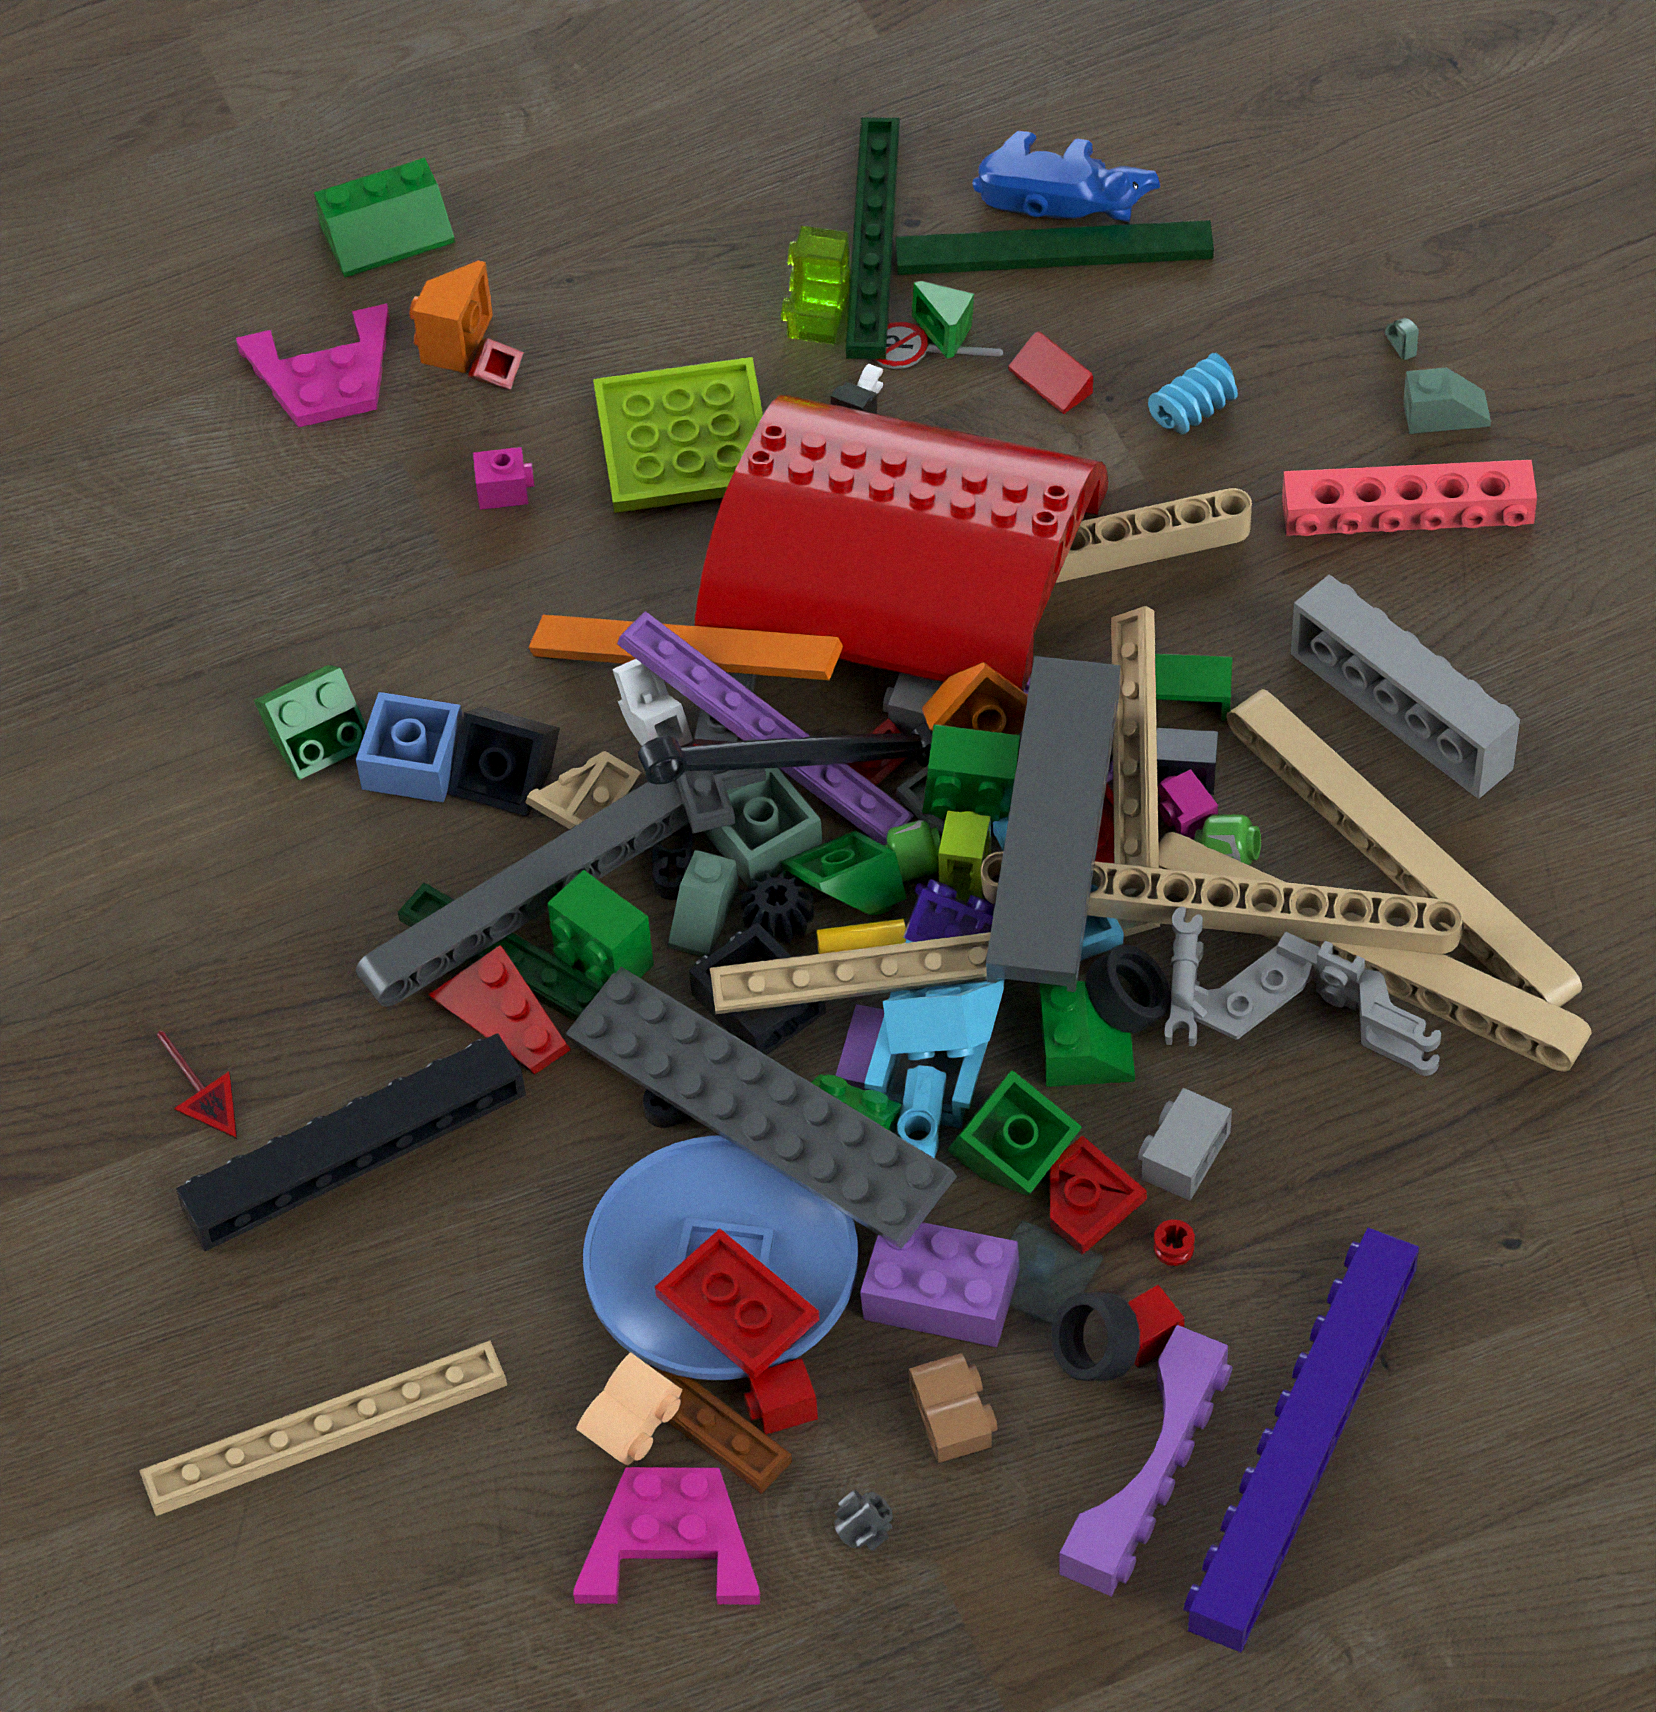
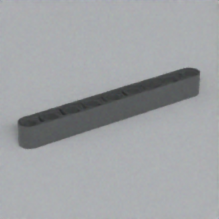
[356,780,689,1007]

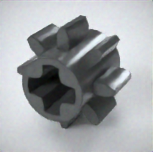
[834,1490,893,1551]

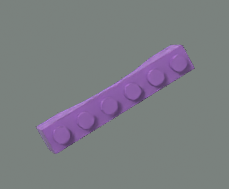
[1059,1325,1232,1597]

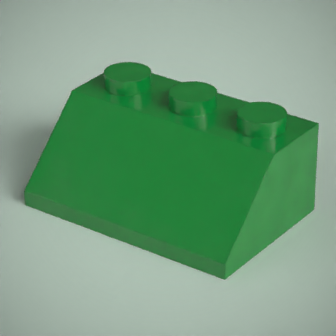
[314,157,455,278]

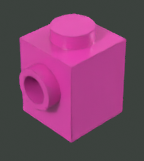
[473,447,535,510]

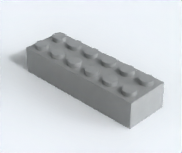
[1291,574,1520,799]

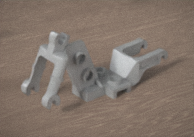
[1165,906,1441,1076]

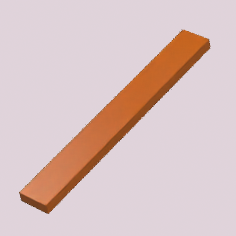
[528,615,843,680]

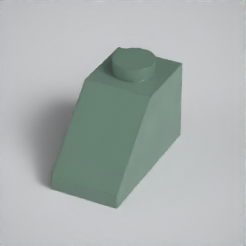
[1403,368,1491,434]
[668,850,739,957]

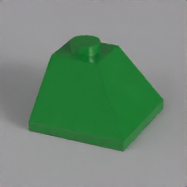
[781,830,907,915]

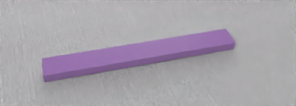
[617,611,914,845]

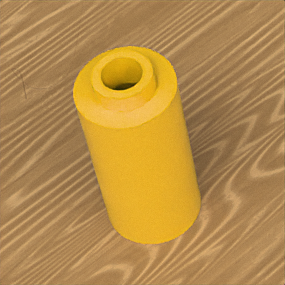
[816,919,906,954]

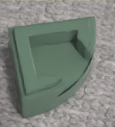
[1385,318,1419,360]

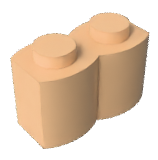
[576,1353,683,1466]

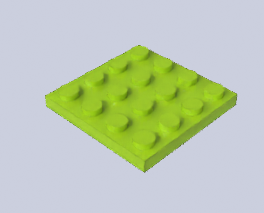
[593,357,763,513]

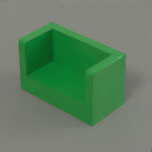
[1155,654,1232,721]

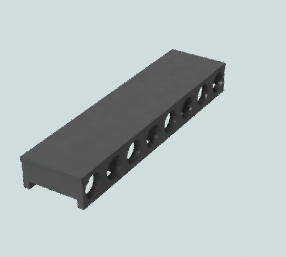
[986,656,1121,992]

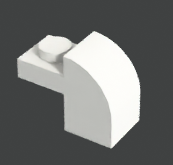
[612,659,693,747]

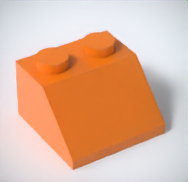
[410,261,493,373]
[922,662,1028,735]

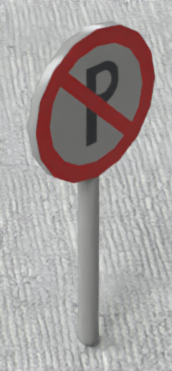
[873,322,1003,369]

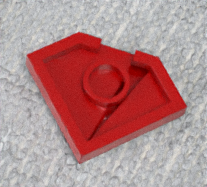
[1050,1135,1147,1255]

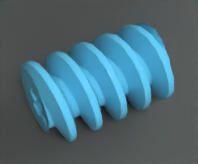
[1148,353,1238,434]

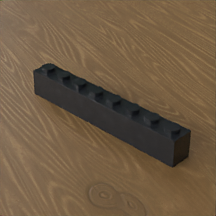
[176,1033,526,1252]

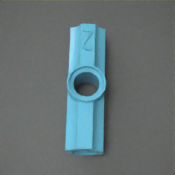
[897,1065,946,1158]

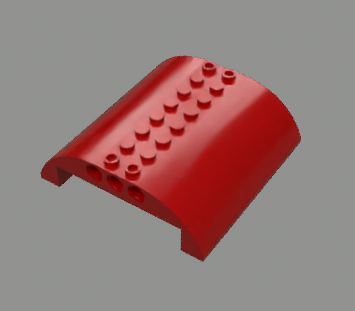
[695,395,1108,691]

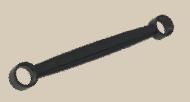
[637,722,933,785]

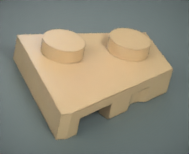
[526,751,641,829]

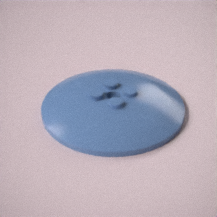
[583,1135,858,1380]

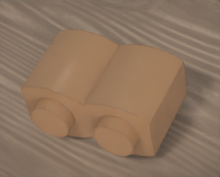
[909,1353,998,1463]

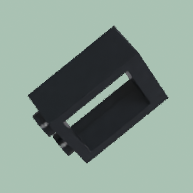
[689,922,826,1055]

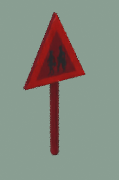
[157,1031,237,1139]

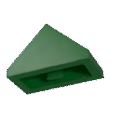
[911,281,974,358]

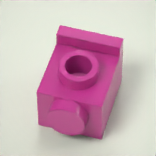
[1158,769,1218,840]

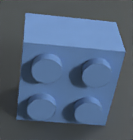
[356,692,463,803]

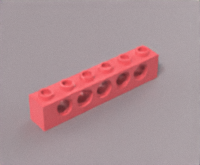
[1282,460,1537,536]

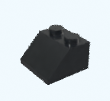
[447,706,560,816]

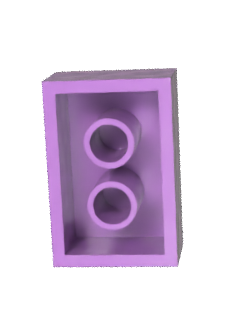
[860,1222,1020,1347]

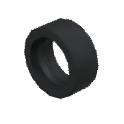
[1086,944,1171,1034]
[1051,1292,1140,1381]

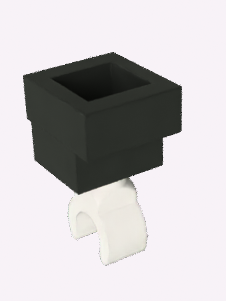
[830,364,883,414]

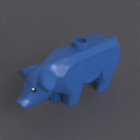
[972,131,1160,223]

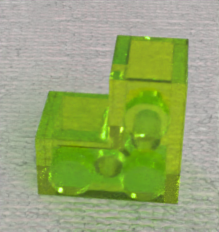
[781,226,850,344]

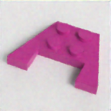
[236,303,390,428]
[573,1467,760,1605]

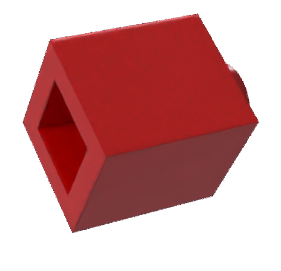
[1127,1284,1185,1367]
[744,1358,818,1435]

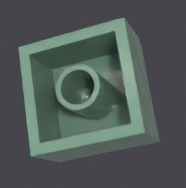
[704,768,823,886]

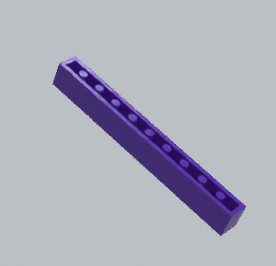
[1183,1227,1419,1653]

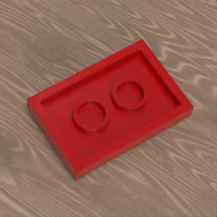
[654,1228,820,1380]

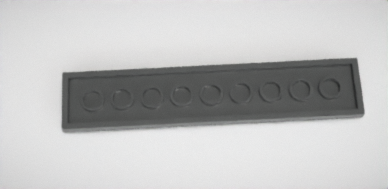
[566,967,957,1249]

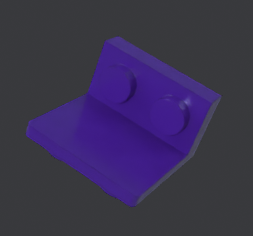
[903,879,995,942]

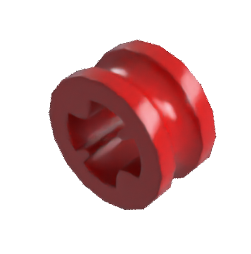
[1153,1219,1195,1266]

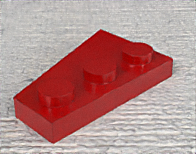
[428,945,571,1075]

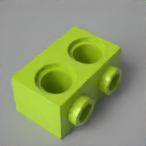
[938,811,991,902]

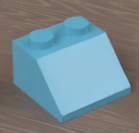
[883,980,1004,1060]

